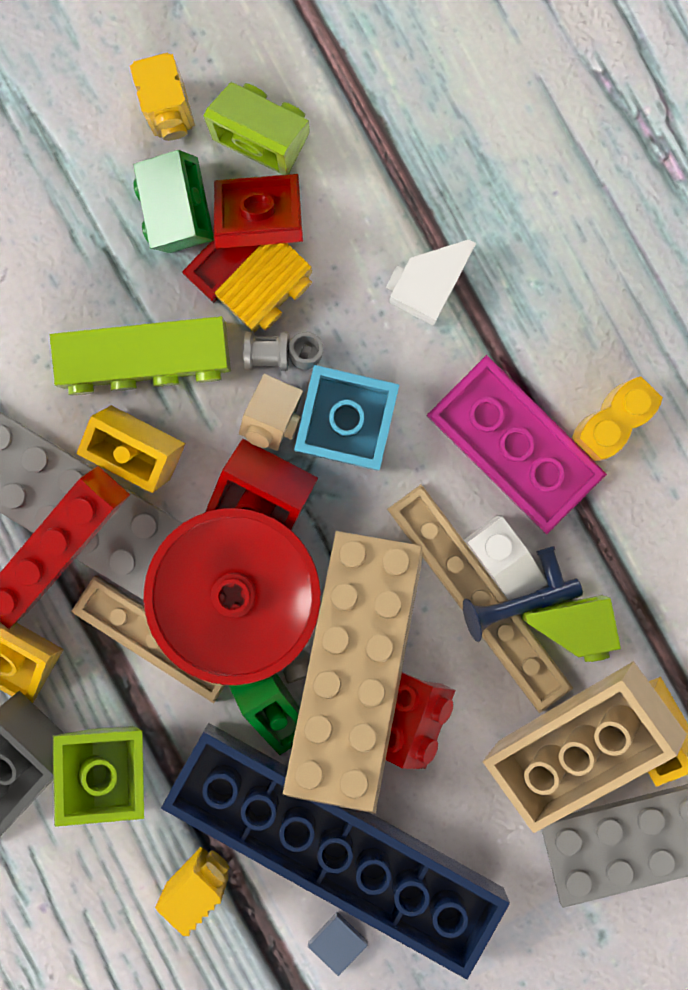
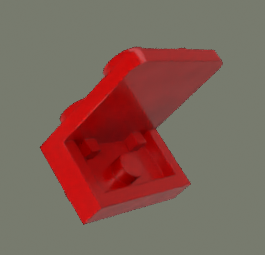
[386,672,456,769]

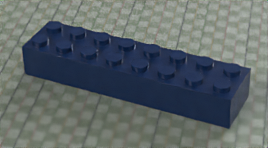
[161,723,510,980]

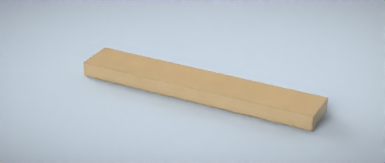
[387,484,573,713]

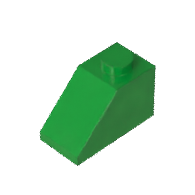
[229,673,300,756]

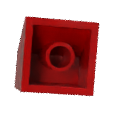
[205,438,318,530]

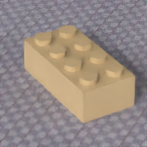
[482,661,687,833]

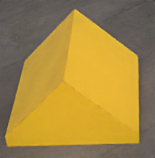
[0,622,64,703]

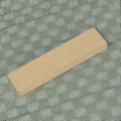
[71,575,226,704]

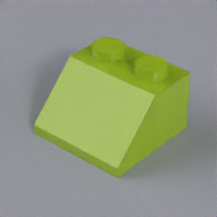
[203,82,310,175]
[53,726,144,827]

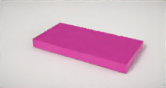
[426,355,607,534]

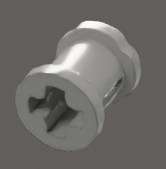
[243,332,289,371]

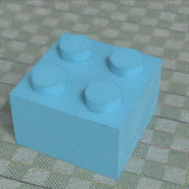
[294,365,399,471]

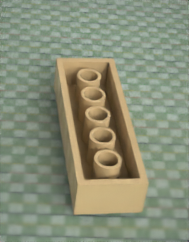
[283,531,423,814]

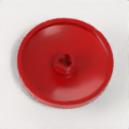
[143,508,321,685]

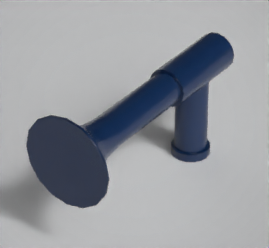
[463,546,583,642]

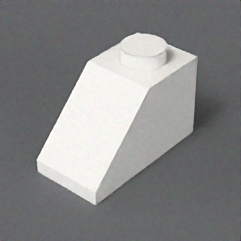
[386,240,476,326]
[463,516,548,600]

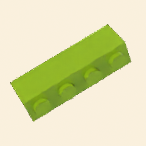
[49,316,231,395]

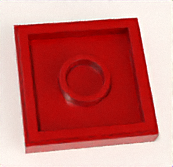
[214,174,303,249]

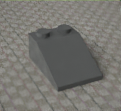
[0,691,64,837]

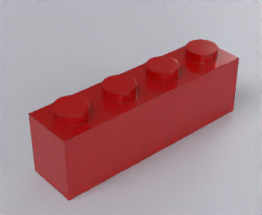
[0,466,130,629]

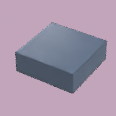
[308,912,368,976]

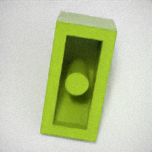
[521,595,621,662]

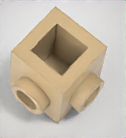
[239,374,303,451]

